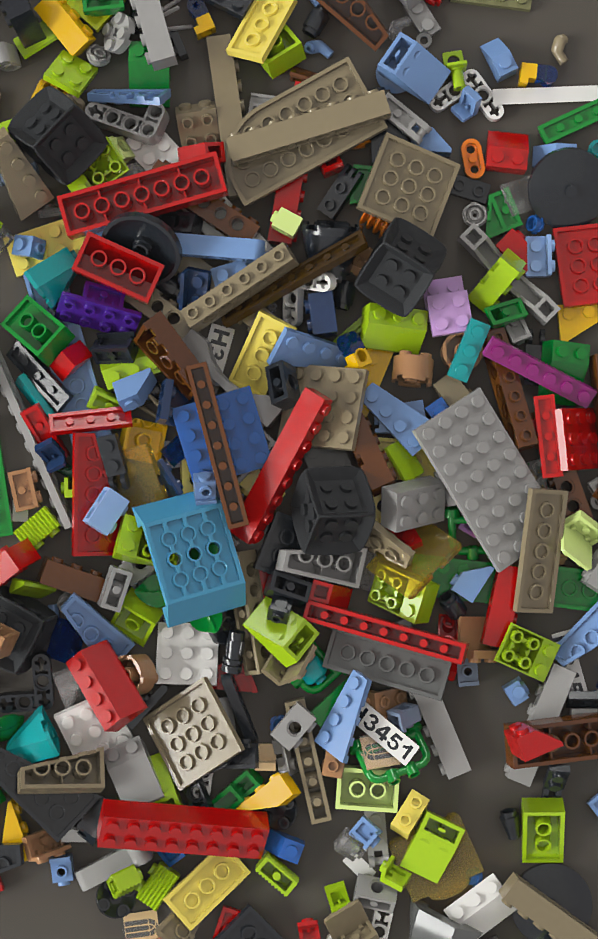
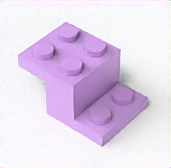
[423,275,472,337]

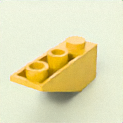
[236,772,301,810]
[2,798,29,862]

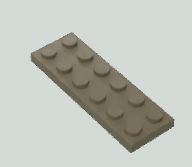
[513,488,569,614]

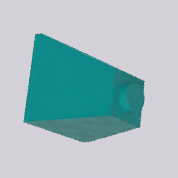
[24,247,77,311]
[6,705,60,763]

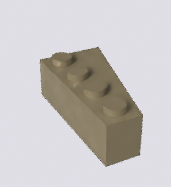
[0,127,54,221]
[17,746,105,794]

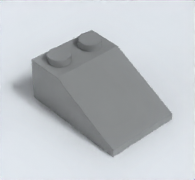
[104,735,165,803]

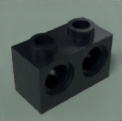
[156,211,203,235]

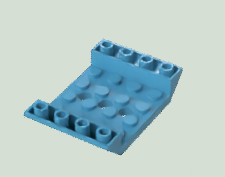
[132,492,246,628]

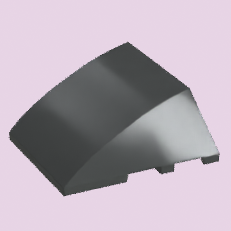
[409,896,483,939]

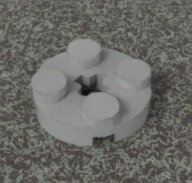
[102,11,135,54]

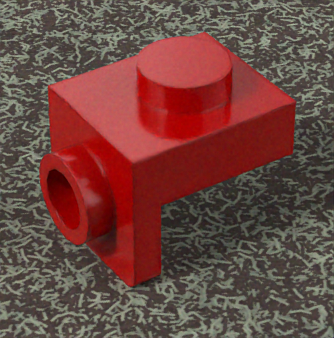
[297,918,320,939]

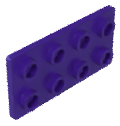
[54,281,142,333]

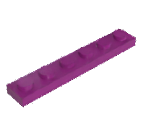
[482,336,597,409]

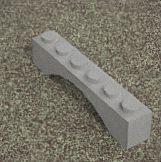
[457,223,561,326]
[182,329,284,428]

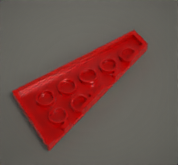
[72,433,122,556]

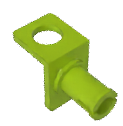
[442,50,467,91]

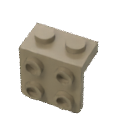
[175,99,221,147]
[261,644,317,686]
[324,899,380,939]

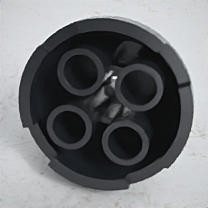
[301,220,363,280]

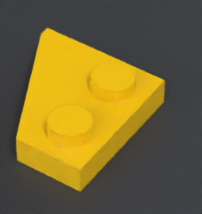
[557,305,598,342]

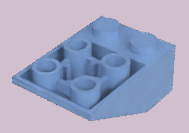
[378,32,451,105]

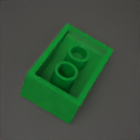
[128,41,171,108]
[0,294,76,367]
[538,340,591,407]

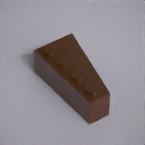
[36,556,106,603]

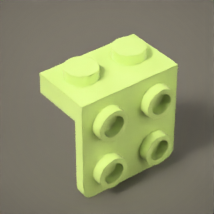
[561,510,598,571]

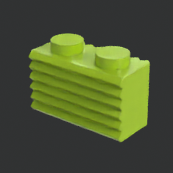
[13,506,61,551]
[255,851,299,897]
[136,860,181,911]
[106,864,143,899]

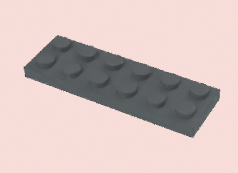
[322,628,452,701]

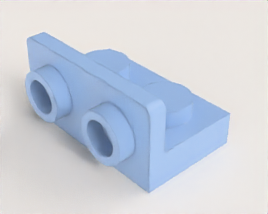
[524,234,555,278]

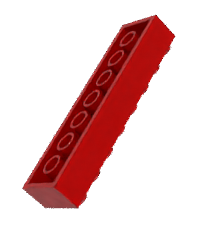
[56,151,229,240]
[97,799,270,859]

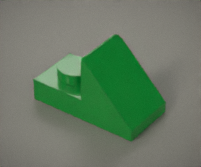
[484,297,528,329]

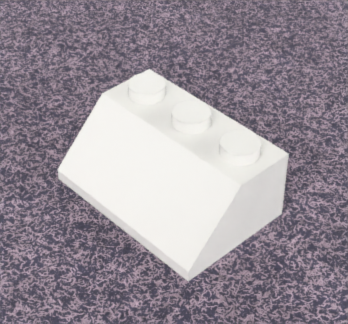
[443,873,517,939]

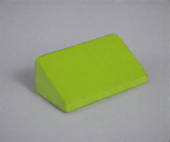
[13,21,58,59]
[86,385,120,409]
[384,441,424,481]
[9,578,56,598]

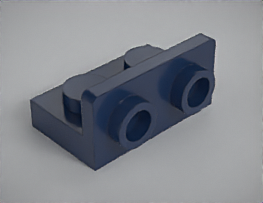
[177,266,211,310]

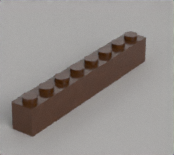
[186,361,249,529]

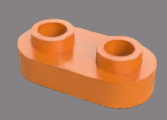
[460,139,485,180]

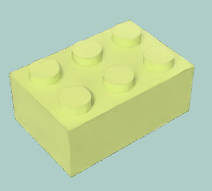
[335,764,399,813]

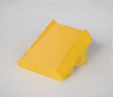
[120,418,168,464]

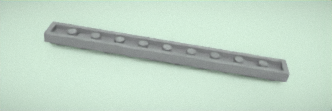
[0,351,72,530]

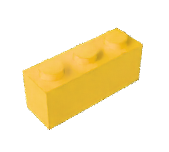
[33,0,96,56]

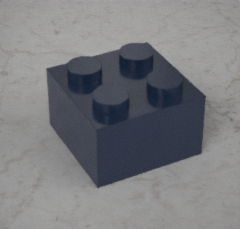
[304,291,338,338]

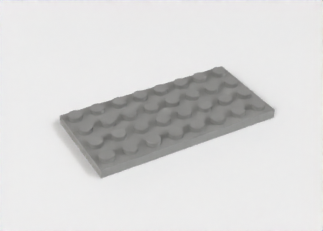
[412,387,540,572]

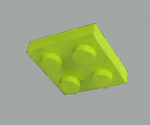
[43,49,98,98]

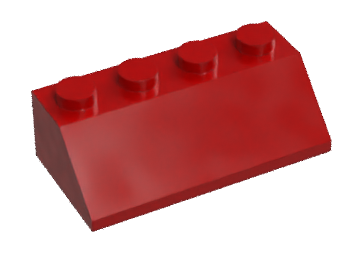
[71,231,165,305]
[66,640,148,732]

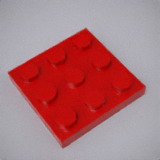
[555,408,598,471]

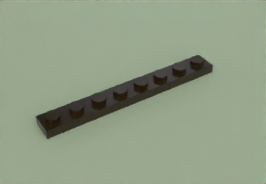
[221,230,369,328]

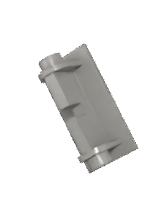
[272,738,299,776]

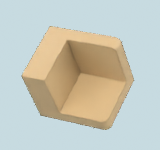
[255,743,276,771]

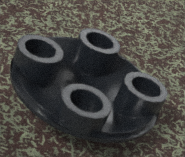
[259,799,298,830]
[96,880,137,919]

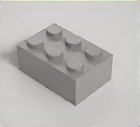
[381,475,446,533]

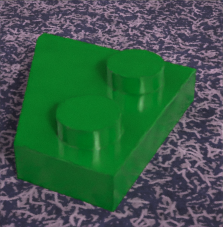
[485,187,523,239]

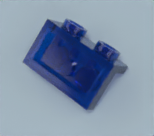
[47,617,83,663]

